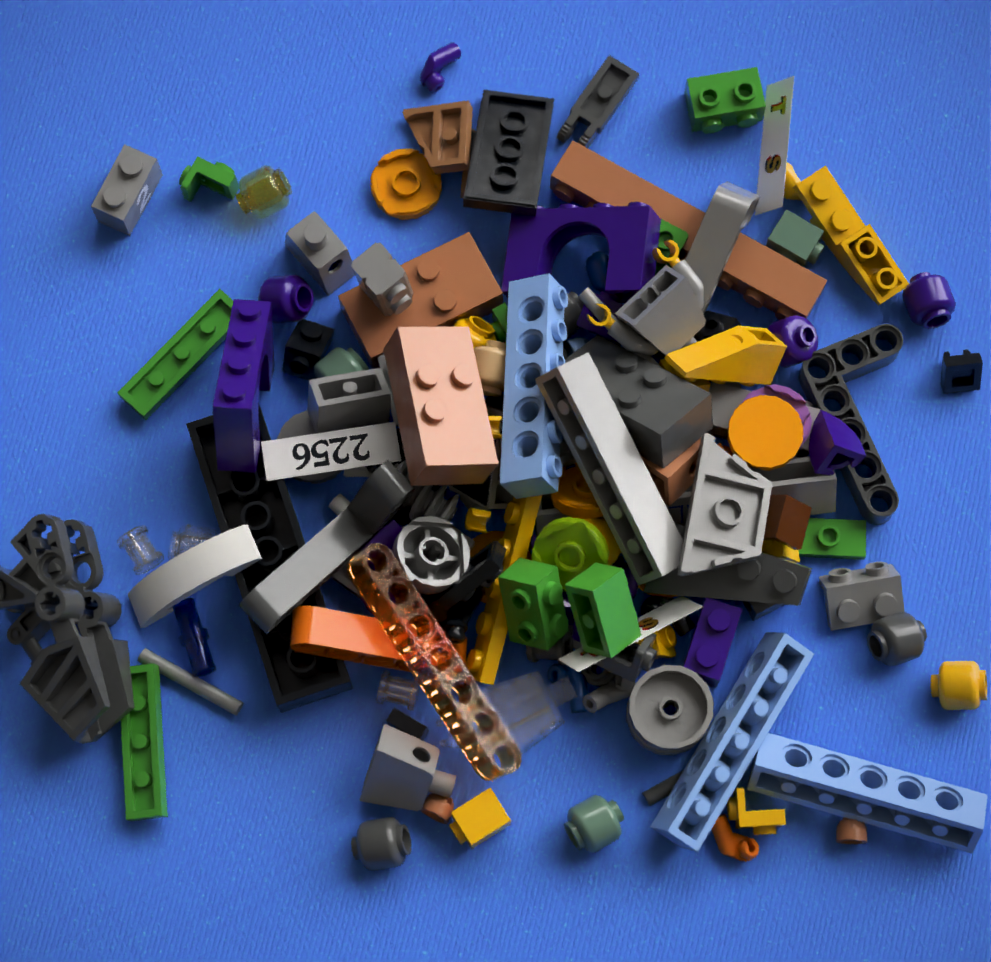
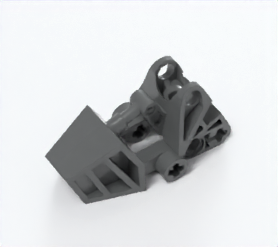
[0,514,135,744]

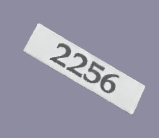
[261,422,401,481]

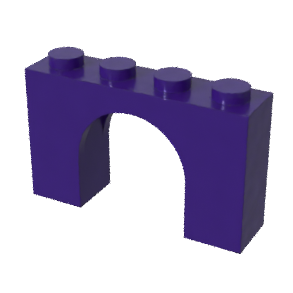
[501,202,661,303]
[212,299,275,473]

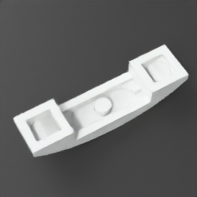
[128,524,262,628]

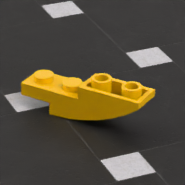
[793,165,909,306]

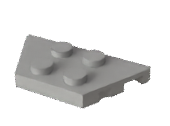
[677,433,773,576]

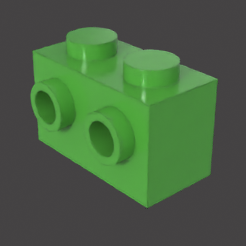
[684,67,766,134]
[498,558,569,651]
[565,562,641,658]

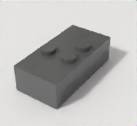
[565,335,713,469]

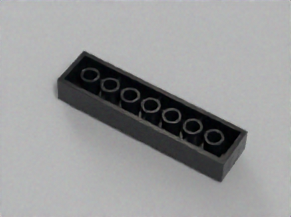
[186,405,353,713]

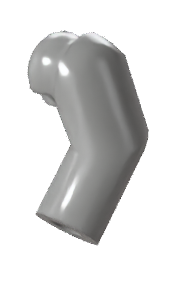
[583,674,636,713]

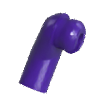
[420,42,461,92]

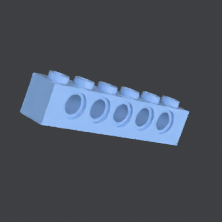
[500,273,568,499]
[650,632,814,852]
[747,733,988,853]

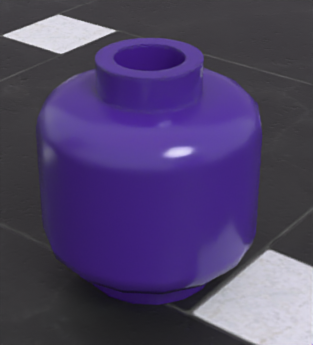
[902,272,956,329]
[258,275,314,323]
[767,315,818,368]

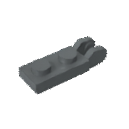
[557,55,639,148]

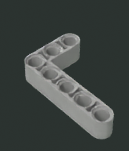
[655,182,760,359]

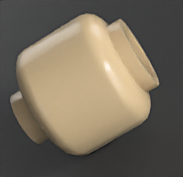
[474,340,506,397]

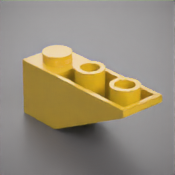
[665,325,787,387]

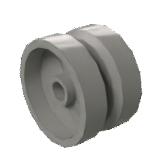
[626,665,713,756]

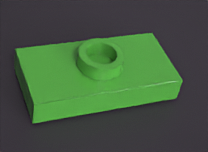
[799,518,866,560]

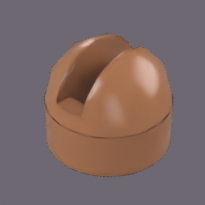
[421,793,454,824]
[836,817,867,844]

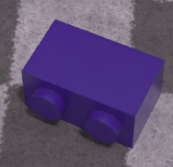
[683,597,742,688]

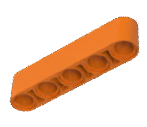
[290,606,467,679]

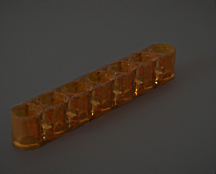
[347,543,522,781]

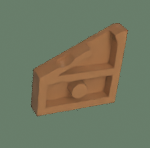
[403,100,473,174]

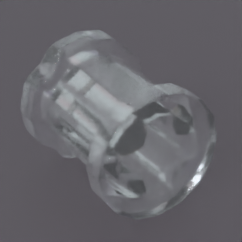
[116,525,164,575]
[376,670,421,711]

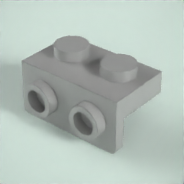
[819,562,905,631]

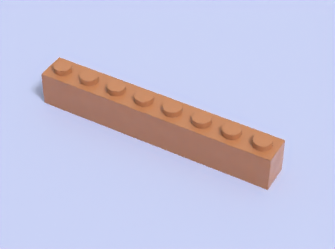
[550,140,827,320]

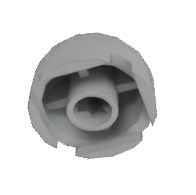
[391,516,470,595]

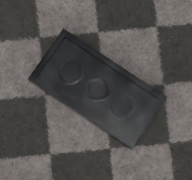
[463,90,554,216]

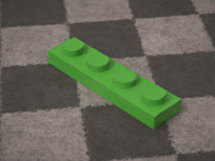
[117,289,233,420]
[121,663,168,821]

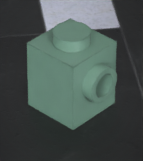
[766,209,825,267]

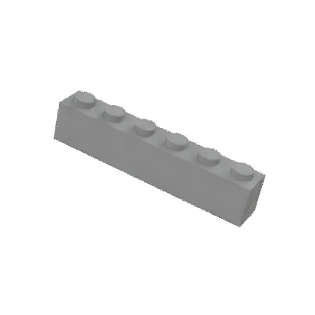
[535,352,683,586]

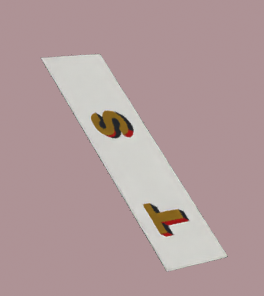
[755,76,794,215]
[558,596,703,672]

